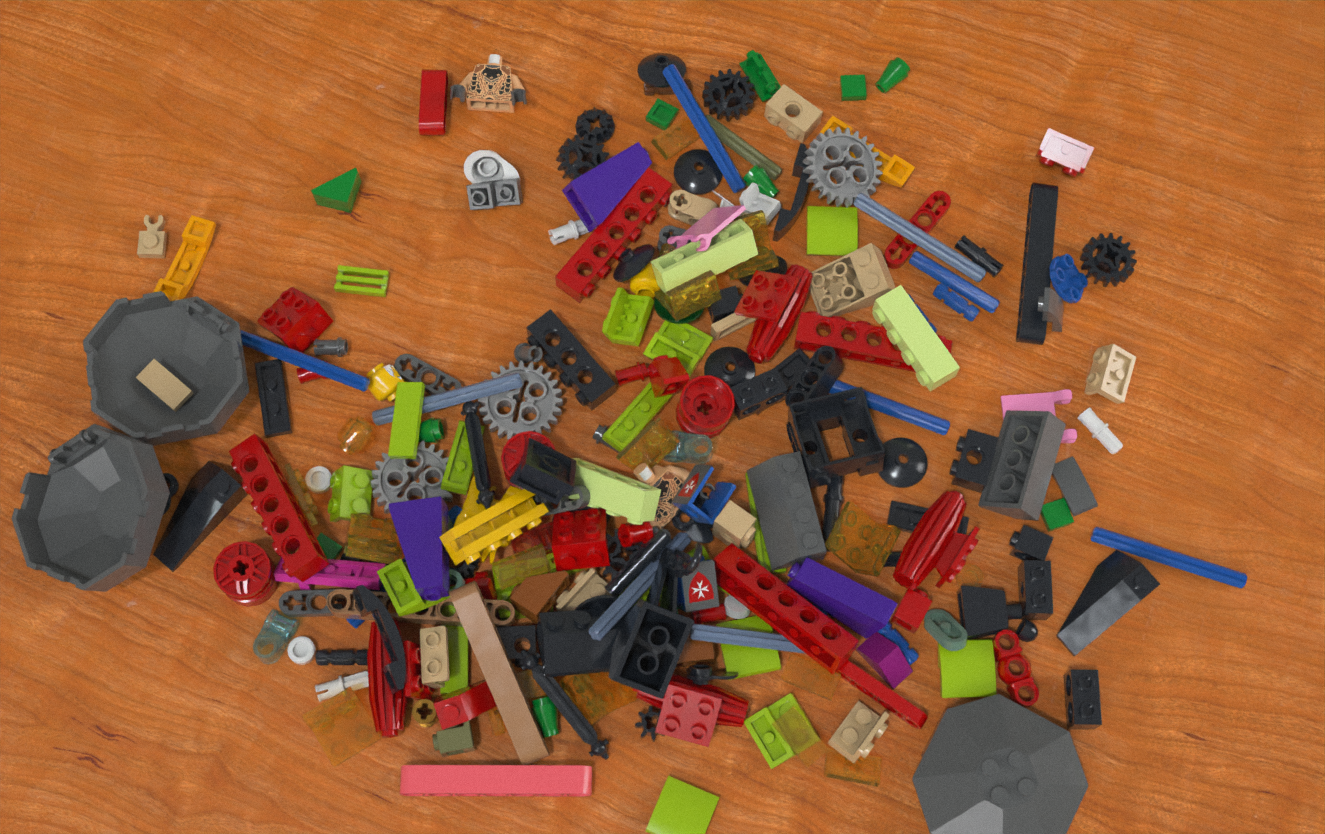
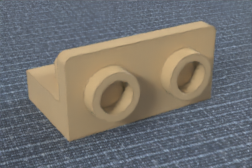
[1084,344,1136,404]
[556,568,611,611]
[420,626,450,688]
[827,701,890,763]

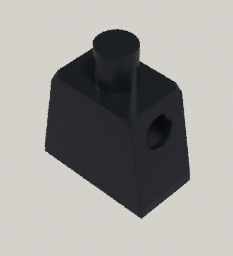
[957,586,1022,639]

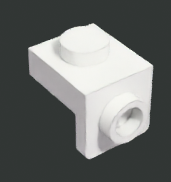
[739,182,782,225]

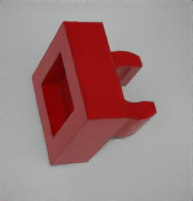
[465,571,498,600]

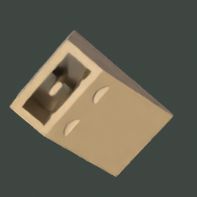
[809,243,896,317]

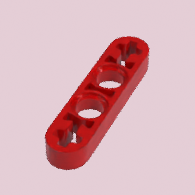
[883,191,951,269]
[835,660,928,730]

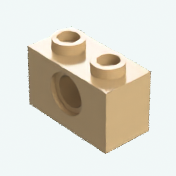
[764,84,823,144]
[712,500,757,549]

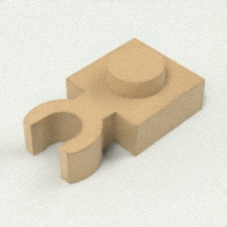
[137,215,167,258]

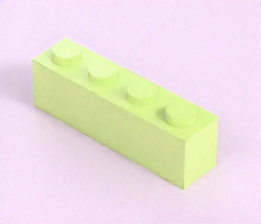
[651,219,758,298]
[872,285,960,391]
[568,458,661,525]

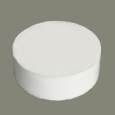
[305,466,331,494]
[724,595,750,619]
[287,636,316,665]

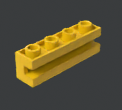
[439,489,549,565]

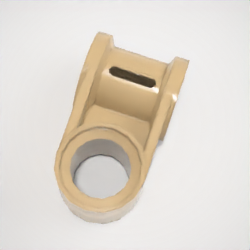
[668,190,718,226]

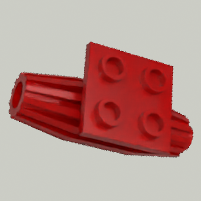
[734,264,813,364]
[893,491,980,590]
[367,620,435,738]
[632,674,749,747]

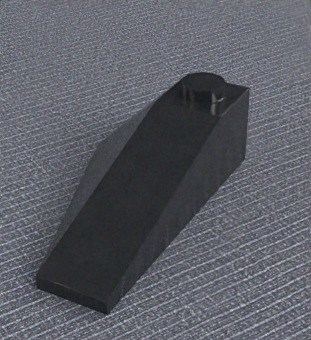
[153,461,248,572]
[1056,550,1160,656]

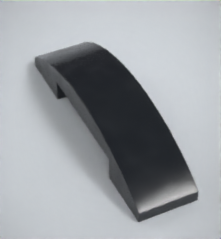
[773,143,810,242]
[352,585,406,695]

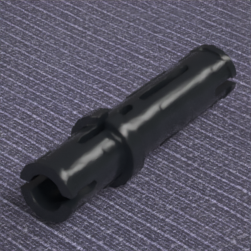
[822,475,845,552]
[605,528,672,597]

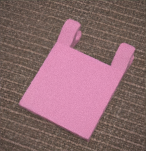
[667,205,746,251]
[1000,389,1077,444]

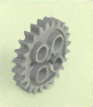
[803,127,883,208]
[478,360,563,440]
[371,441,454,514]

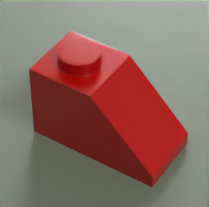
[647,355,690,398]
[433,680,497,730]

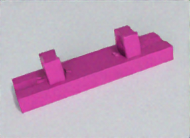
[274,556,386,590]

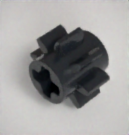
[635,706,665,742]

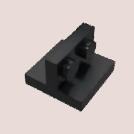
[510,438,577,505]

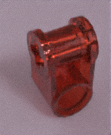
[511,522,553,561]

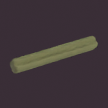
[705,114,782,180]

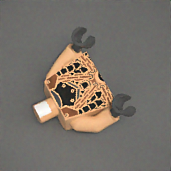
[450,54,527,113]
[634,463,715,537]

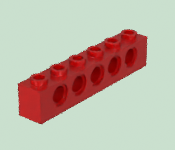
[555,168,672,303]
[793,311,953,372]
[229,433,330,582]
[713,543,859,674]

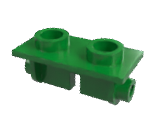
[739,50,781,102]

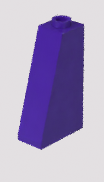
[562,142,652,233]
[389,496,450,601]
[787,557,898,639]

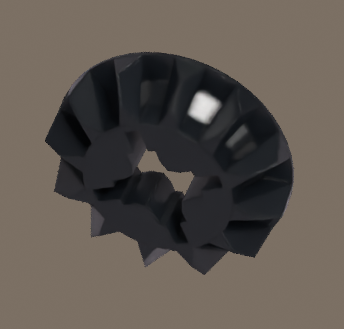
[575,107,615,144]

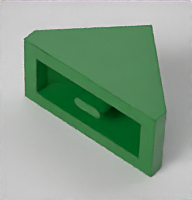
[311,168,362,213]

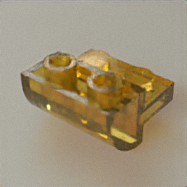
[344,513,402,564]

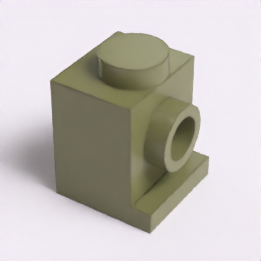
[432,721,475,757]

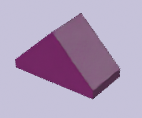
[856,632,913,690]

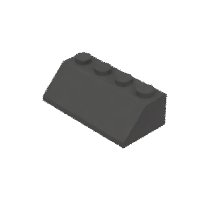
[978,410,1066,521]
[747,451,826,571]

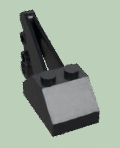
[608,542,702,699]

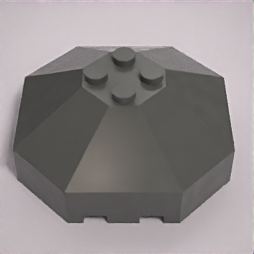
[83,291,250,446]
[11,424,170,592]
[912,694,1089,834]

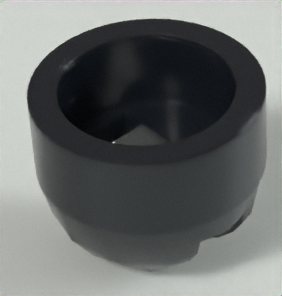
[1015,619,1038,642]

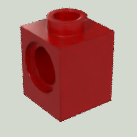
[891,589,932,634]

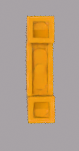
[819,115,915,188]
[153,215,216,301]

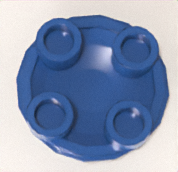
[1049,254,1088,303]

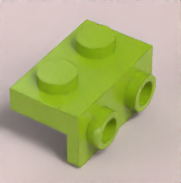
[602,287,654,347]
[328,465,373,524]

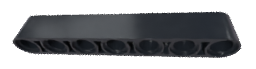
[1016,182,1058,345]

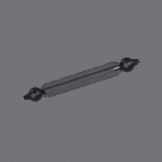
[461,401,496,509]
[521,650,609,760]

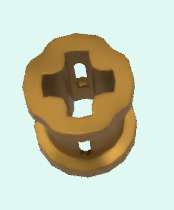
[412,699,439,728]

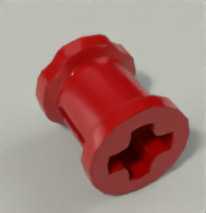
[618,521,653,547]

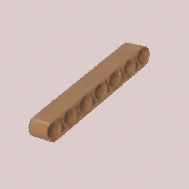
[449,581,550,765]
[326,589,516,627]

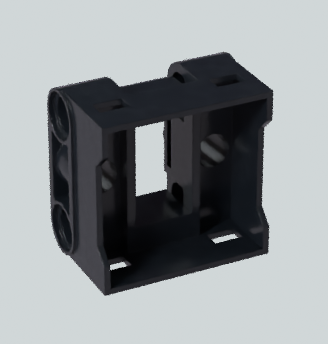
[786,387,885,489]

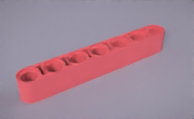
[400,765,592,797]

